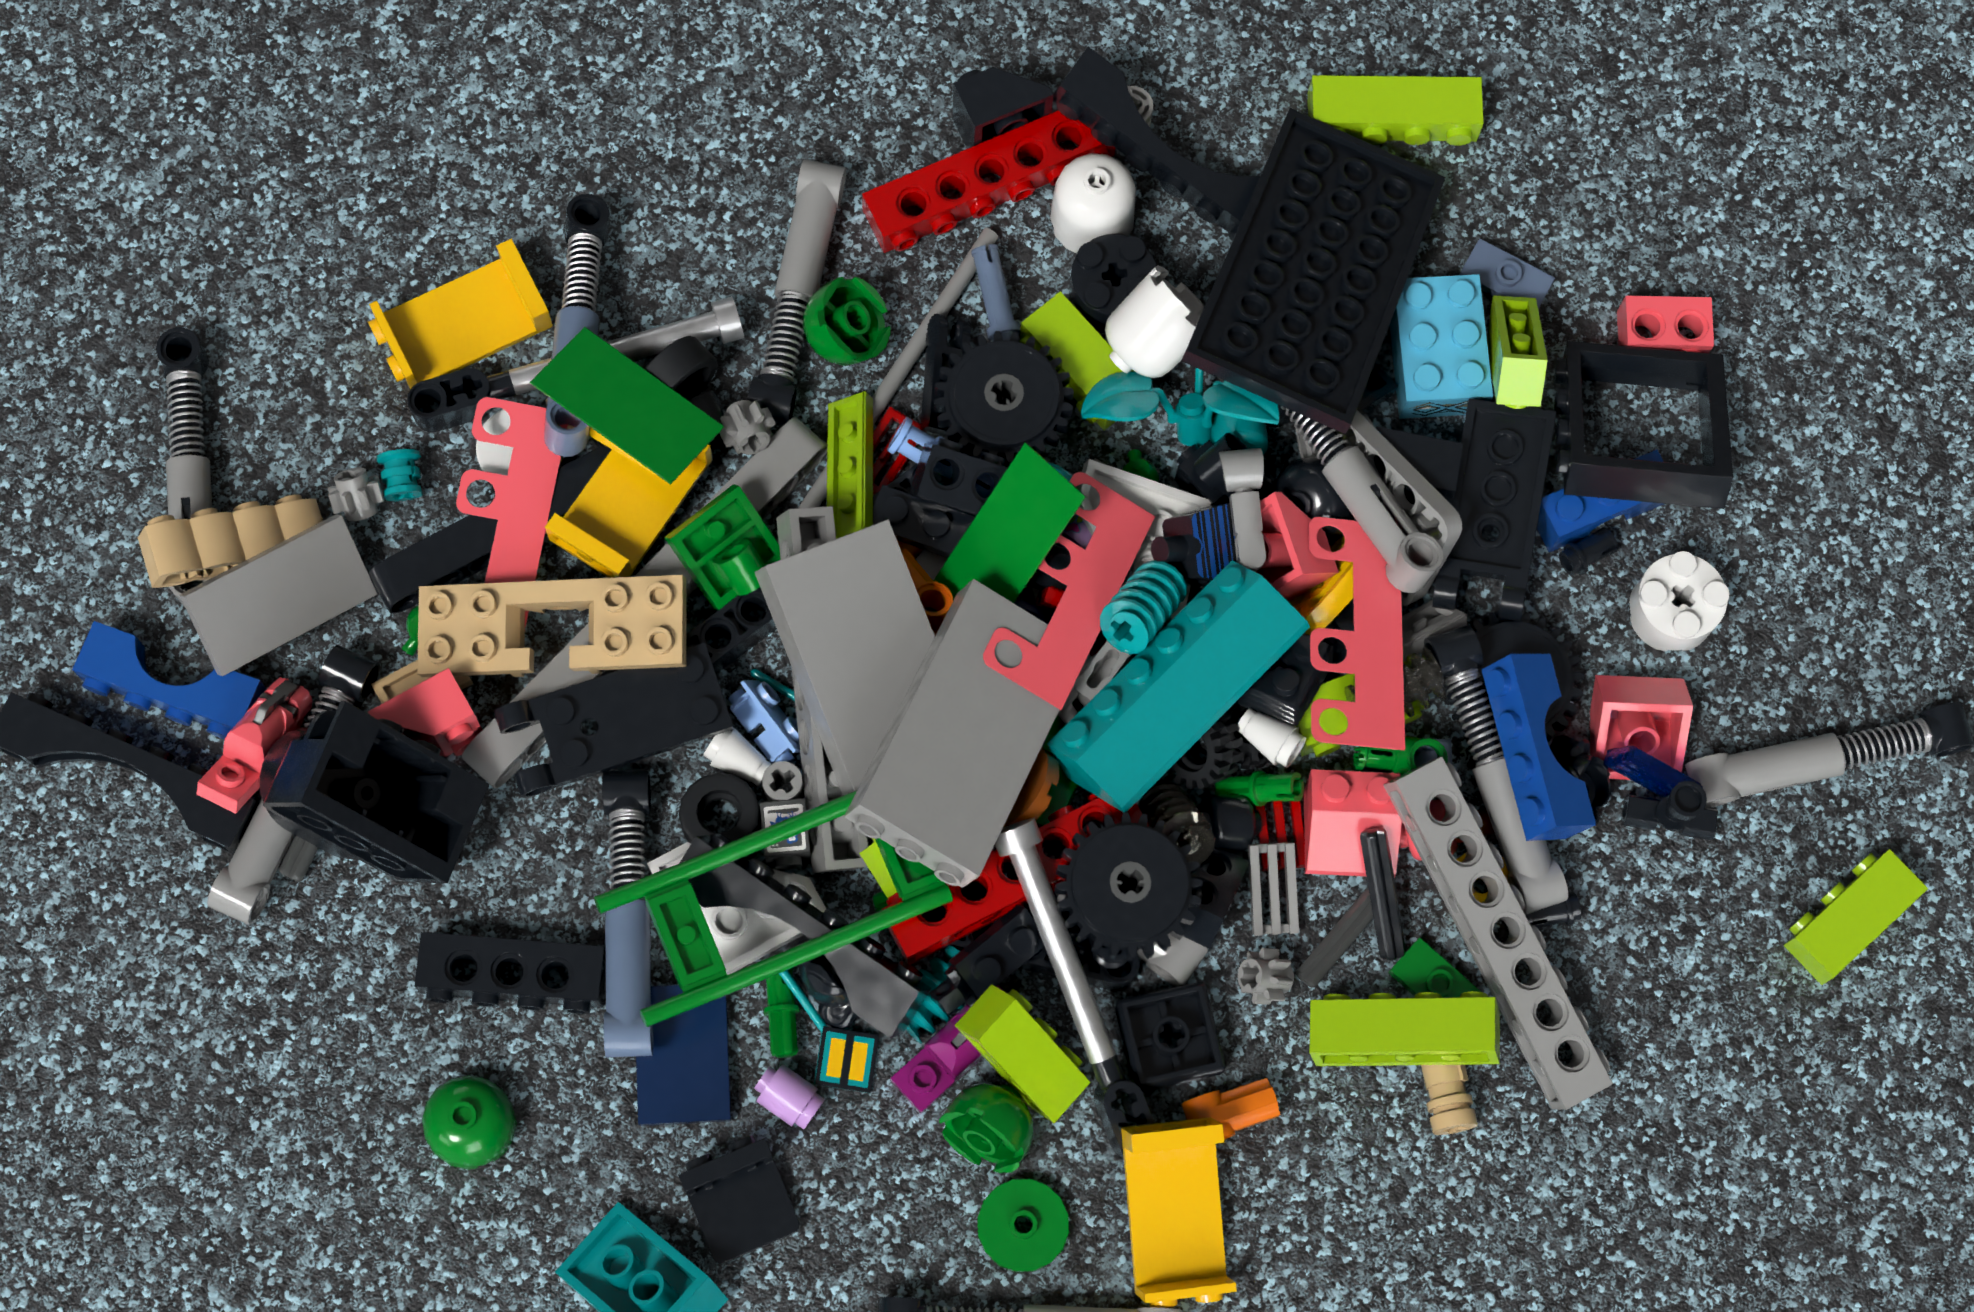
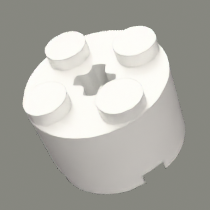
[1629,551,1730,652]

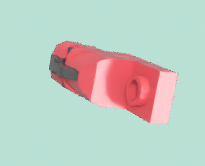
[196,677,313,814]

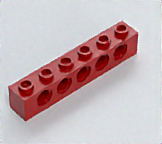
[862,110,1115,253]
[882,794,1149,965]

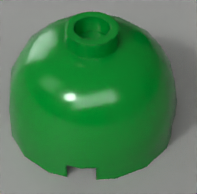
[803,277,890,366]
[422,1075,517,1170]
[939,1083,1034,1173]

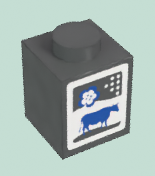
[760,799,811,870]

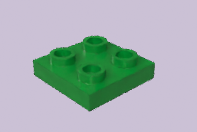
[664,484,781,610]

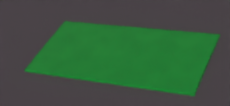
[530,327,724,485]
[933,443,1086,603]

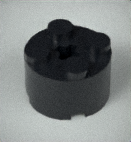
[1069,234,1156,333]

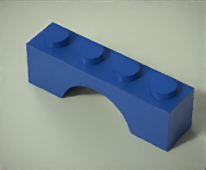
[72,621,267,740]
[1482,654,1596,841]

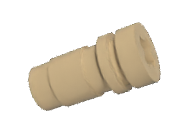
[1421,1065,1478,1135]

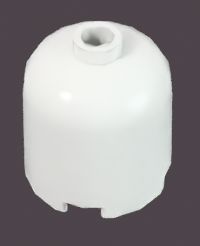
[1050,153,1136,253]
[1105,265,1204,378]

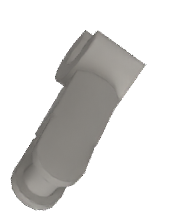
[1219,448,1266,572]

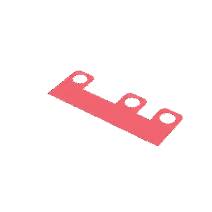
[456,397,568,628]
[983,472,1155,710]
[1309,517,1405,751]

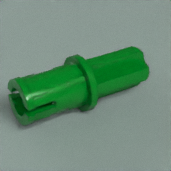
[1215,770,1304,806]
[763,967,800,1058]

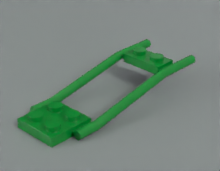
[594,790,953,1027]

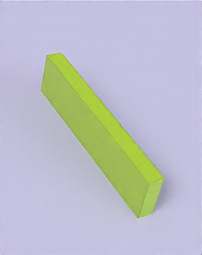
[827,391,873,539]

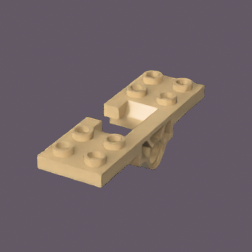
[417,575,686,677]

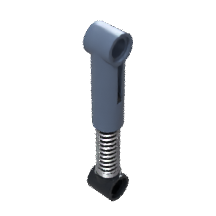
[544,194,610,457]
[602,769,654,1058]

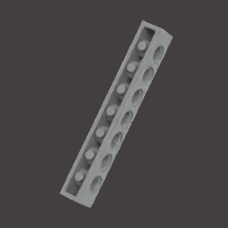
[776,506,868,874]
[1383,757,1613,1110]

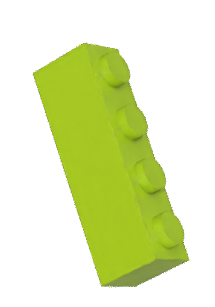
[1307,75,1484,146]
[1309,991,1500,1066]

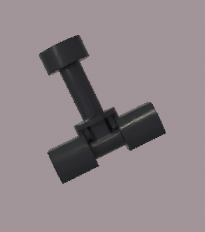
[1621,781,1718,841]

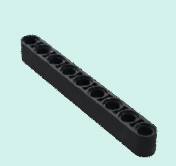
[369,391,726,614]

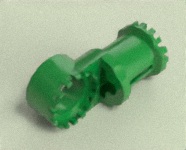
[1353,736,1448,775]

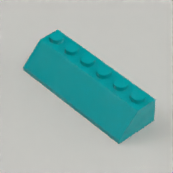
[1047,560,1310,812]

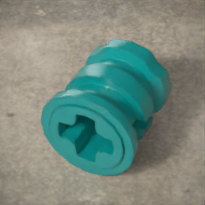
[376,449,423,502]

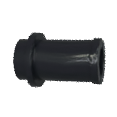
[1559,527,1618,575]
[1525,893,1581,928]

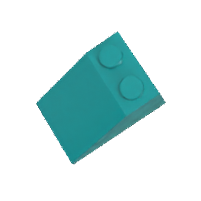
[555,1202,729,1312]

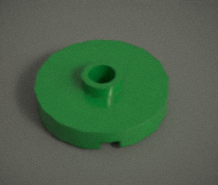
[977,1179,1069,1273]

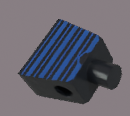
[1151,502,1236,587]

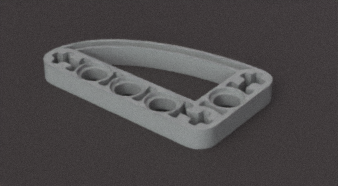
[1296,410,1462,607]

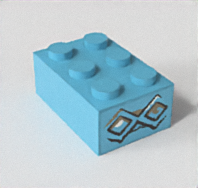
[1389,274,1493,419]

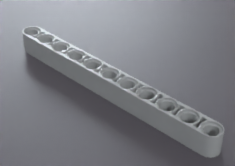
[462,417,827,789]

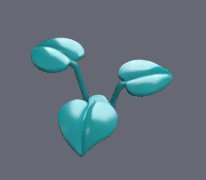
[1081,368,1279,446]

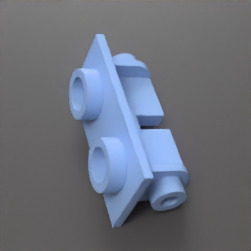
[728,680,800,764]

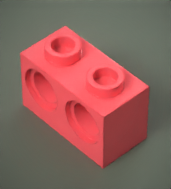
[1617,296,1714,354]

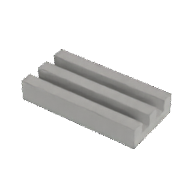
[1402,600,1467,662]
[1248,842,1299,936]

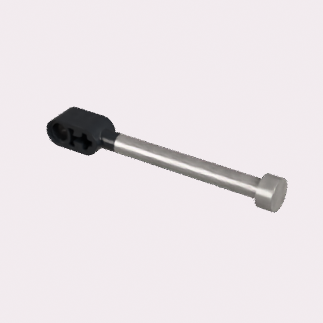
[407,296,744,432]
[995,818,1155,1159]

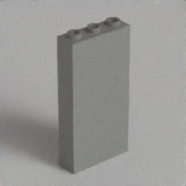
[754,519,935,825]
[844,579,1060,888]

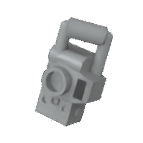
[1057,641,1133,725]

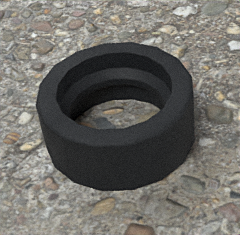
[645,336,718,400]

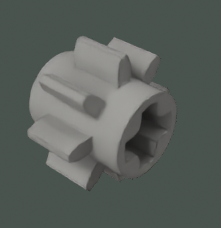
[720,400,776,455]
[328,467,384,521]
[1238,948,1294,1005]

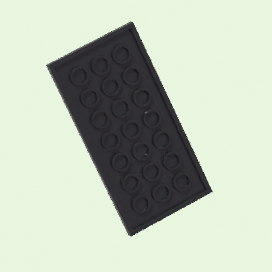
[1181,108,1446,434]

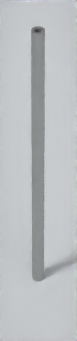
[776,228,999,544]

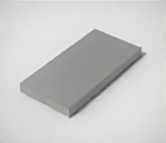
[180,514,377,677]

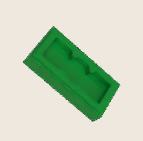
[1388,937,1481,998]

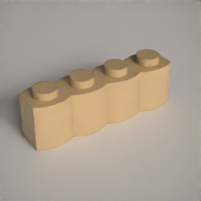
[138,495,323,588]

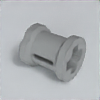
[762,761,804,802]

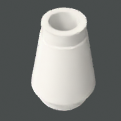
[1237,708,1306,768]
[703,729,772,786]

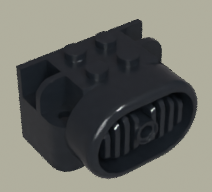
[260,701,489,883]

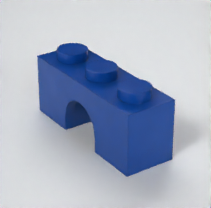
[1537,450,1664,552]

